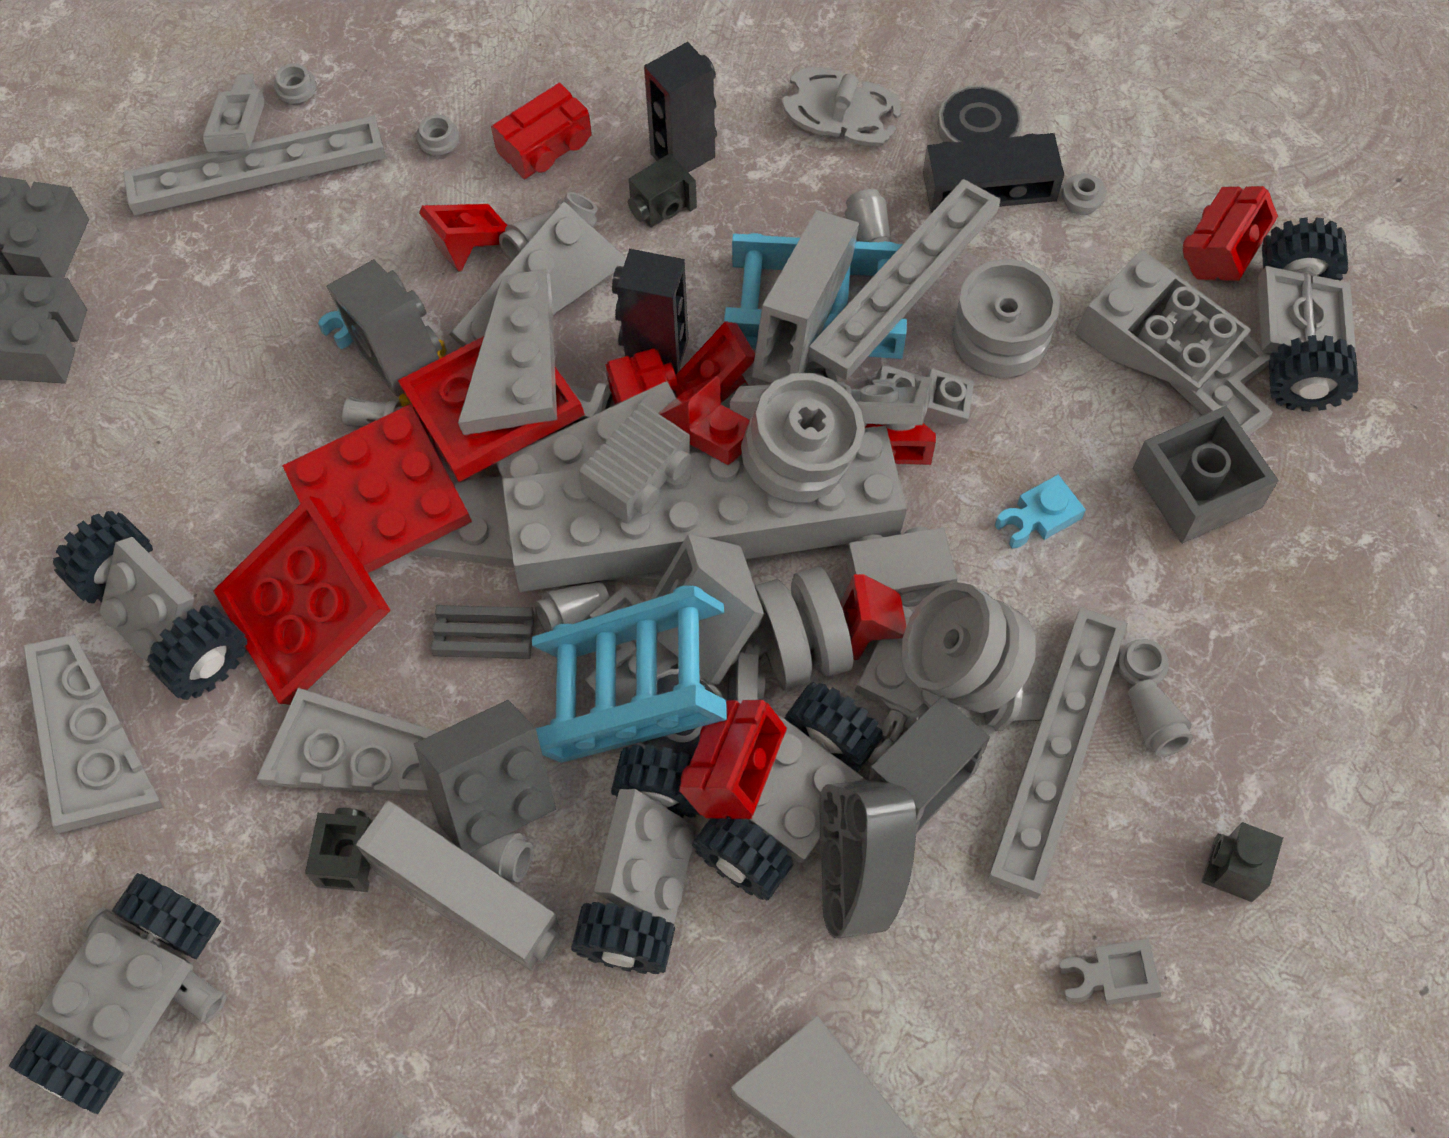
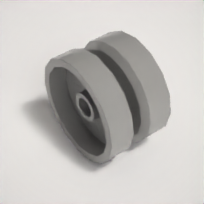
[952,259,1061,378]
[741,373,865,502]
[755,566,853,690]
[901,582,1036,713]

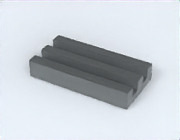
[431,605,535,659]

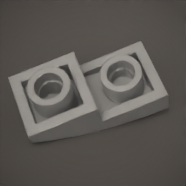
[876,365,974,424]

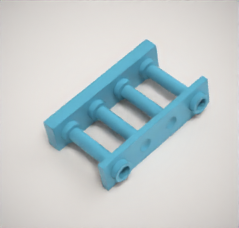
[724,233,907,359]
[532,586,727,763]

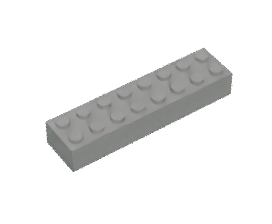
[502,425,907,592]

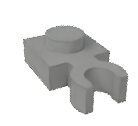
[1059,939,1161,1005]

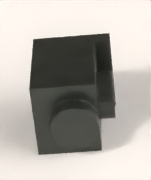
[628,153,697,227]
[305,808,372,892]
[1201,822,1283,902]

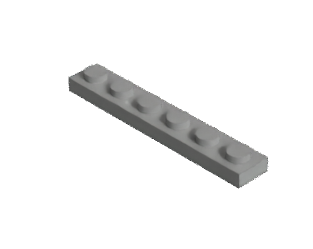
[123,115,386,216]
[808,179,1000,380]
[987,607,1128,899]

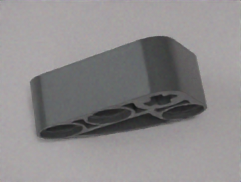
[820,779,916,938]

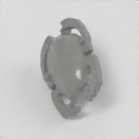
[783,67,902,146]

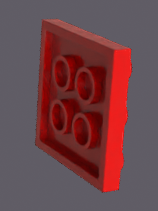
[398,336,585,482]
[282,404,472,573]
[213,496,391,705]

